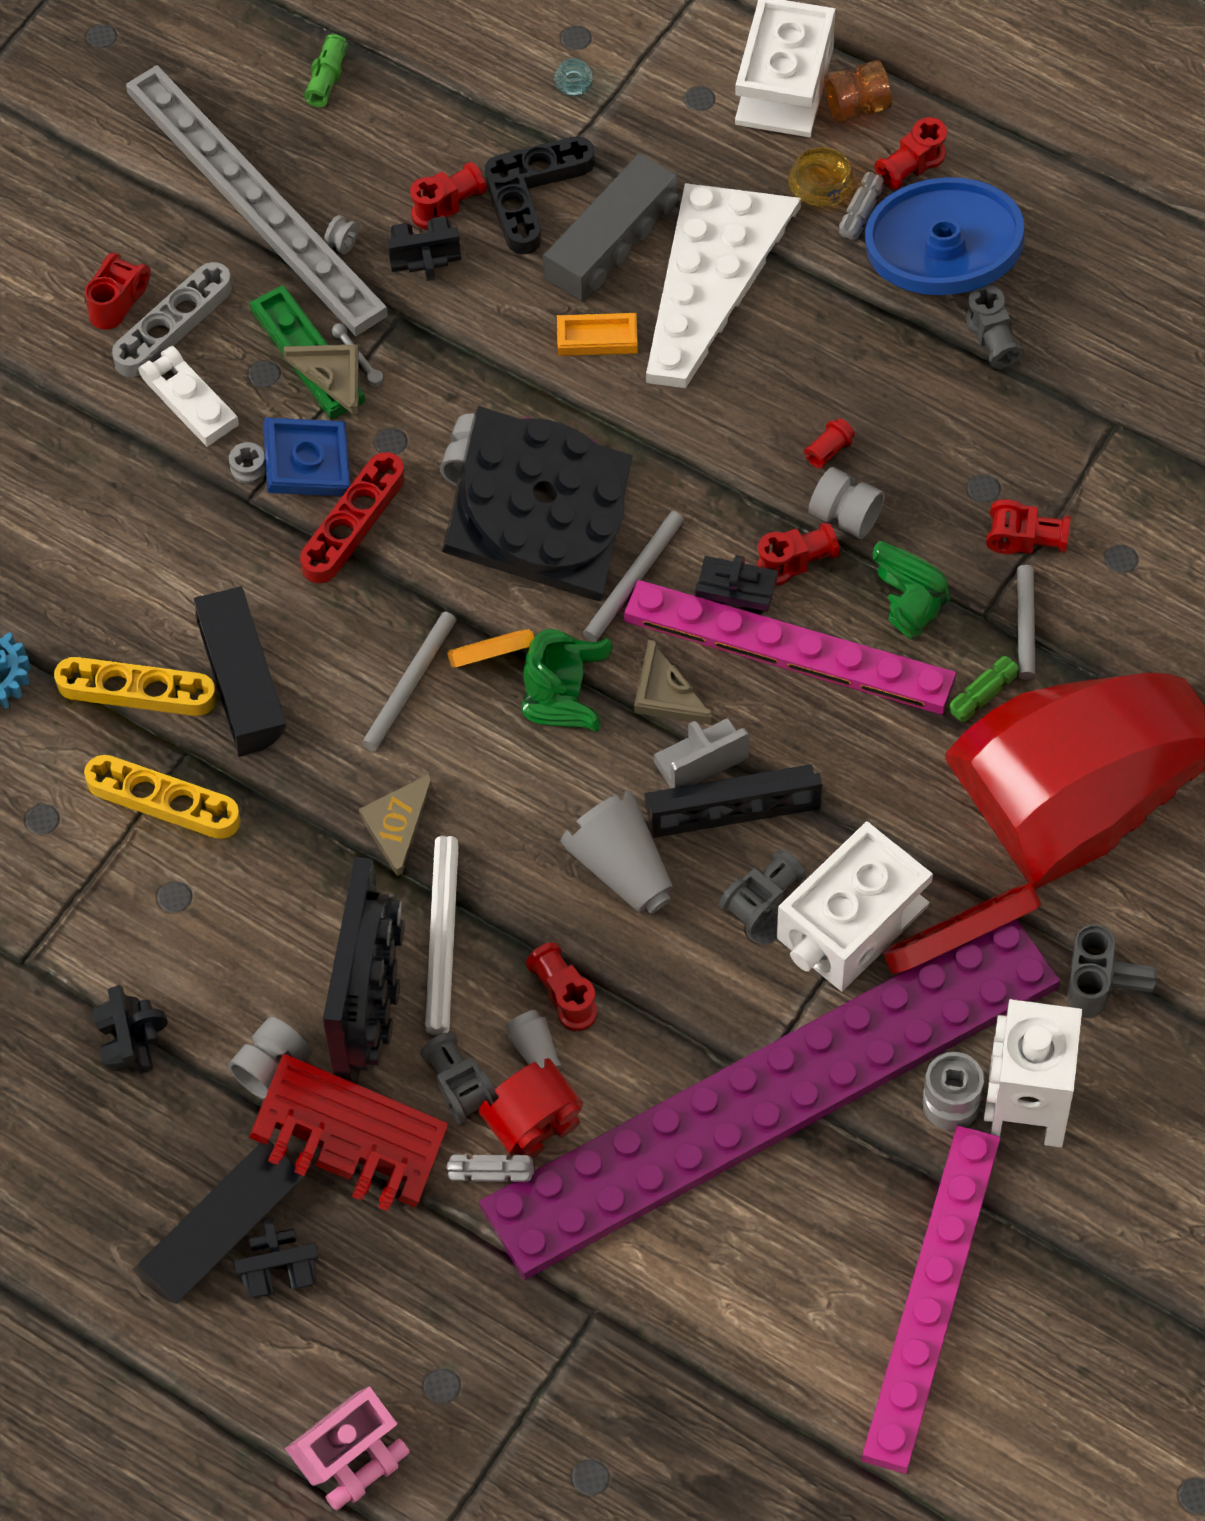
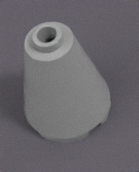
[560,790,673,914]

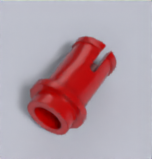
[803,418,855,469]

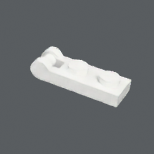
[138,345,239,447]

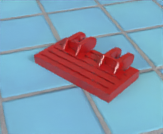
[249,1054,449,1211]

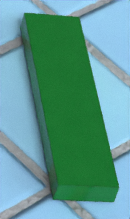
[249,285,365,420]

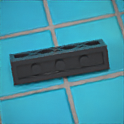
[644,764,822,838]

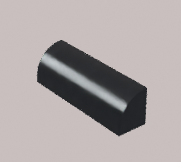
[194,586,286,757]
[132,1140,304,1304]

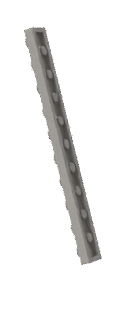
[126,65,388,336]

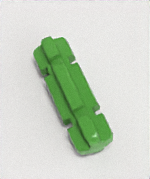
[949,656,1019,722]

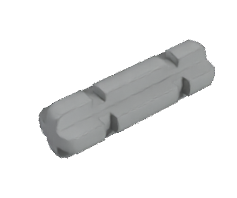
[839,172,884,240]
[447,1155,535,1182]

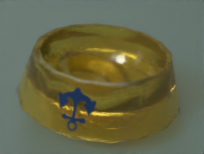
[787,147,856,207]

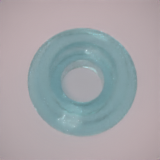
[554,58,593,95]

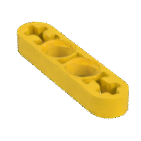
[54,657,217,716]
[84,755,241,839]

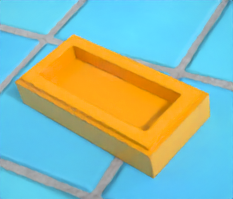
[557,313,638,356]
[447,629,534,667]

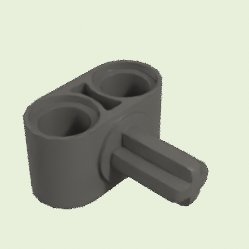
[1067,924,1157,1018]

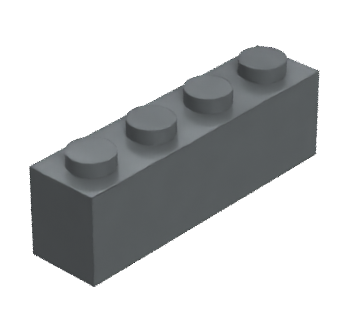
[543,153,678,301]

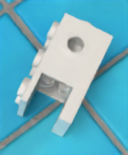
[735,0,835,138]
[777,821,933,992]
[984,999,1082,1148]

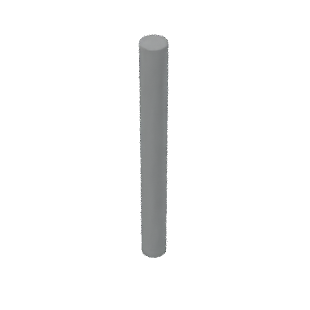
[583,511,684,642]
[362,612,457,751]

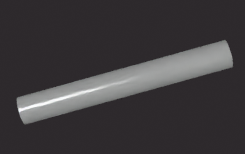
[1017,565,1036,680]

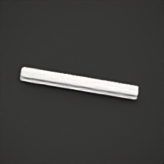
[425,836,458,1035]

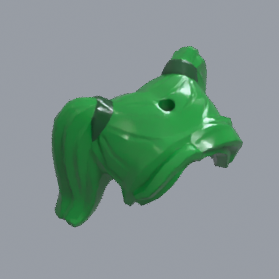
[872,541,951,640]
[521,629,613,732]

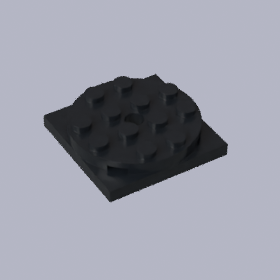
[442,406,633,601]
[323,857,405,1084]

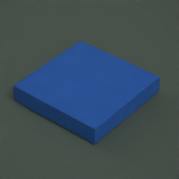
[263,417,350,496]

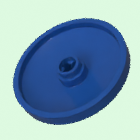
[865,177,1025,295]

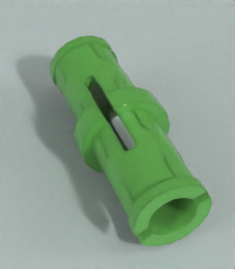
[304,34,349,107]

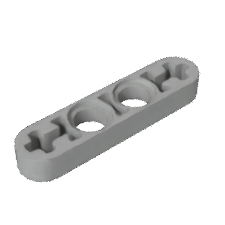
[112,262,232,377]

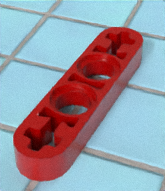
[300,452,405,583]
[882,883,1041,974]

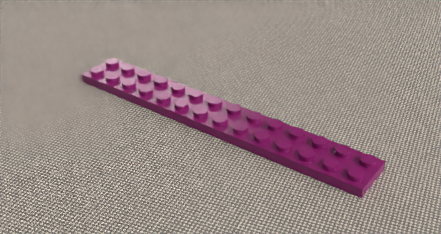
[479,919,1060,1280]

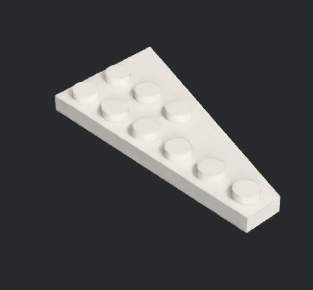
[646,183,801,388]

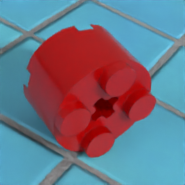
[479,1058,583,1159]

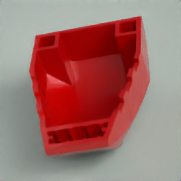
[945,673,1205,890]

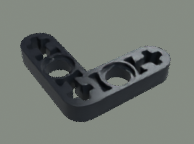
[485,136,595,255]

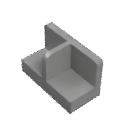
[654,718,749,788]

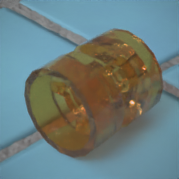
[824,60,892,123]

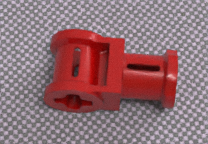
[874,117,947,190]
[410,162,487,229]
[986,499,1071,554]
[757,522,840,586]
[525,942,597,1031]

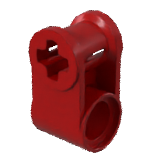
[85,252,151,330]

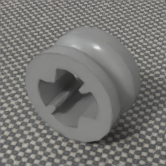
[324,215,359,255]
[229,442,266,484]

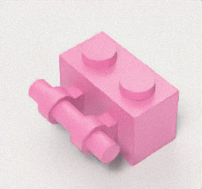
[285,1386,410,1511]

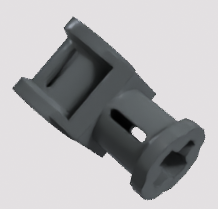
[965,284,1024,369]
[719,849,806,934]
[420,1033,498,1125]

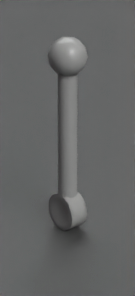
[332,323,383,387]

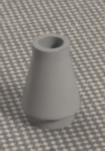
[506,1010,562,1070]

